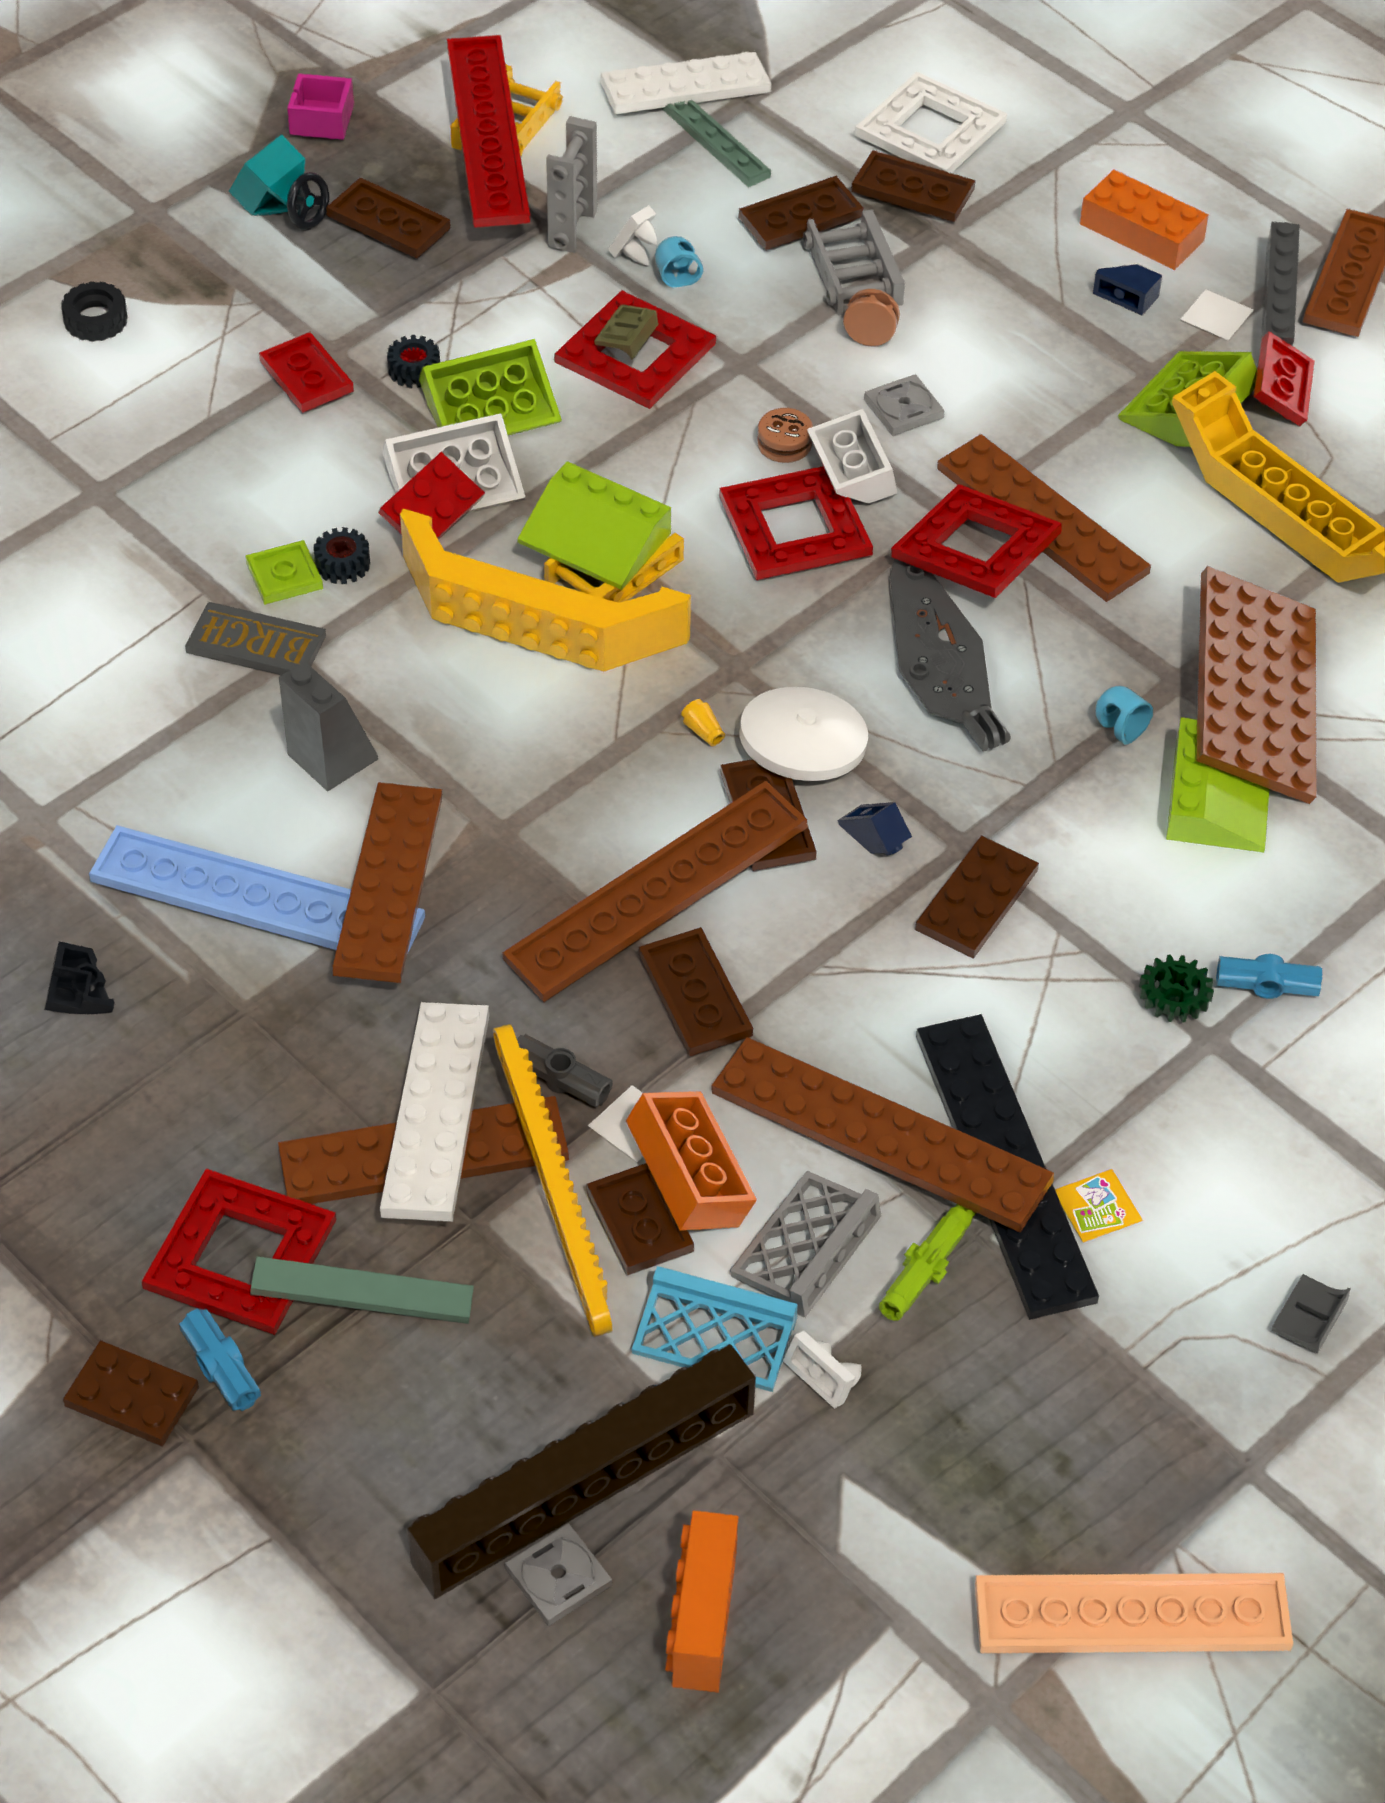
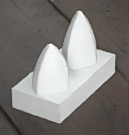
[608,206,657,266]
[783,1331,861,1409]

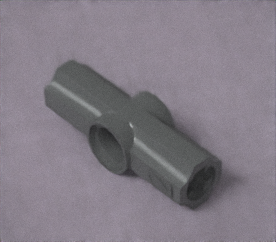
[517,1034,613,1107]

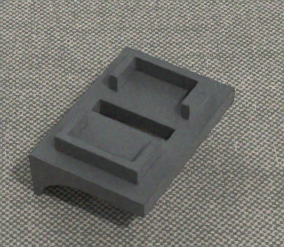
[1271,1274,1351,1354]

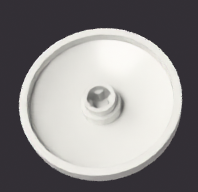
[739,687,868,781]

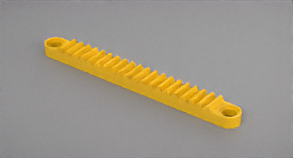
[493,1024,613,1337]

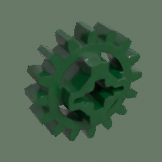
[1139,954,1214,1023]

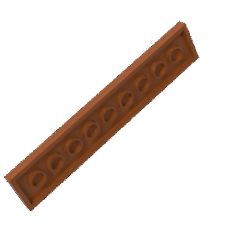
[502,781,808,1002]
[712,1037,1054,1232]

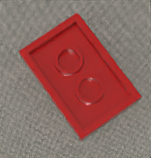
[1254,331,1315,426]
[259,332,354,413]
[378,452,485,539]

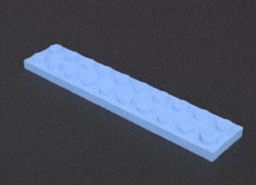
[89,825,425,954]

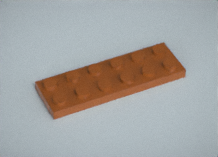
[1303,209,1385,337]

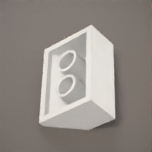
[807,409,897,504]

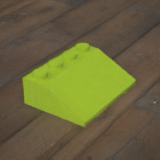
[419,339,562,436]
[1118,351,1257,448]
[517,461,671,590]
[1166,717,1270,853]

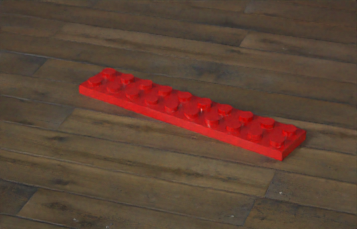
[447,35,530,228]

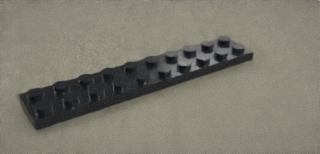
[916,1014,1099,1320]

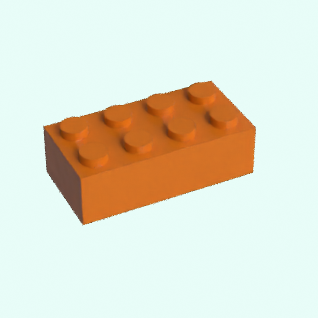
[1080,169,1209,270]
[626,1091,757,1231]
[666,1510,739,1693]

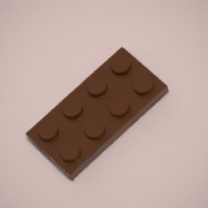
[851,150,976,222]
[739,176,864,251]
[326,177,451,259]
[720,759,817,871]
[915,835,1039,959]
[639,927,753,1057]

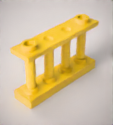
[450,65,563,156]
[544,533,684,603]

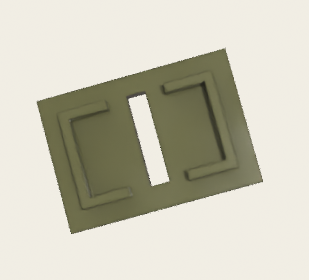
[594,305,658,360]

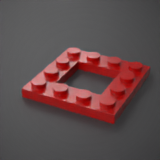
[554,290,716,409]
[719,466,873,580]
[891,484,1062,598]
[142,1168,337,1335]

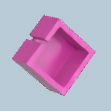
[287,73,354,140]

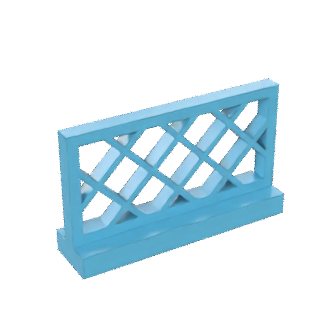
[631,1266,798,1392]

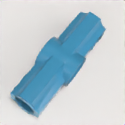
[1216,954,1322,999]
[179,1308,261,1411]

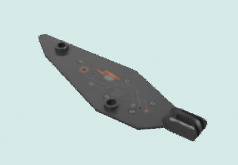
[890,558,1011,752]

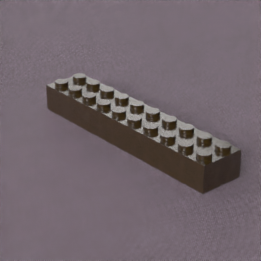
[407,1344,756,1599]

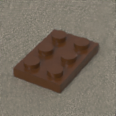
[587,1163,694,1275]
[63,1340,199,1447]

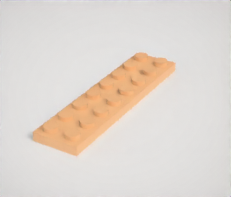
[975,1573,1293,1653]

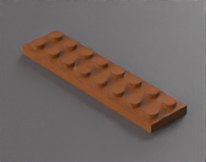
[937,434,1151,602]
[333,782,442,983]
[278,1096,569,1204]

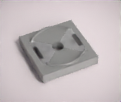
[864,374,945,436]
[505,1523,612,1627]

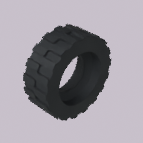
[61,281,128,342]

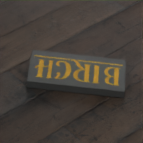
[185,602,326,675]

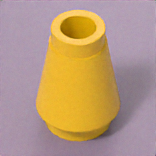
[681,699,725,747]

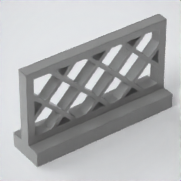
[730,1171,881,1318]

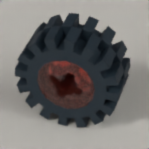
[313,527,370,584]

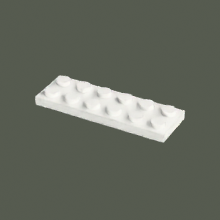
[600,52,772,114]

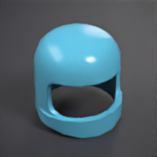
[655,236,703,288]
[1095,685,1153,745]

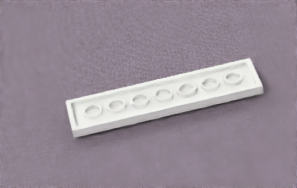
[380,1002,489,1222]

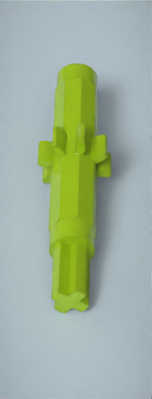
[879,1204,976,1321]

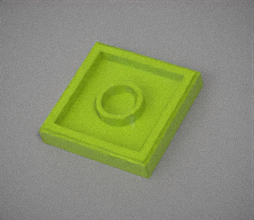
[245,540,323,605]

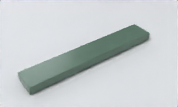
[661,100,771,188]
[250,1256,474,1324]

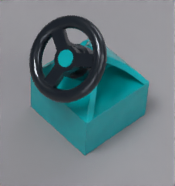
[229,134,329,229]

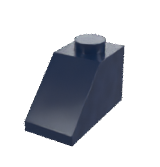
[1093,264,1162,316]
[837,802,912,856]

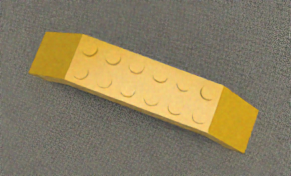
[1172,371,1385,583]
[400,509,691,672]

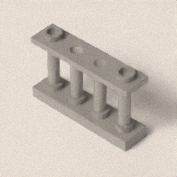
[546,116,597,253]
[803,209,905,315]

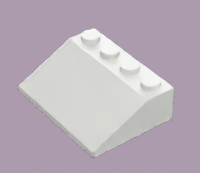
[383,414,526,513]

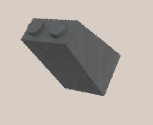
[279,661,378,792]

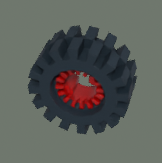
[387,335,440,388]

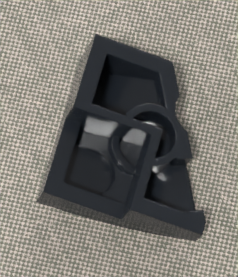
[44,941,115,1014]

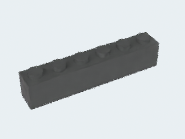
[1261,222,1300,346]

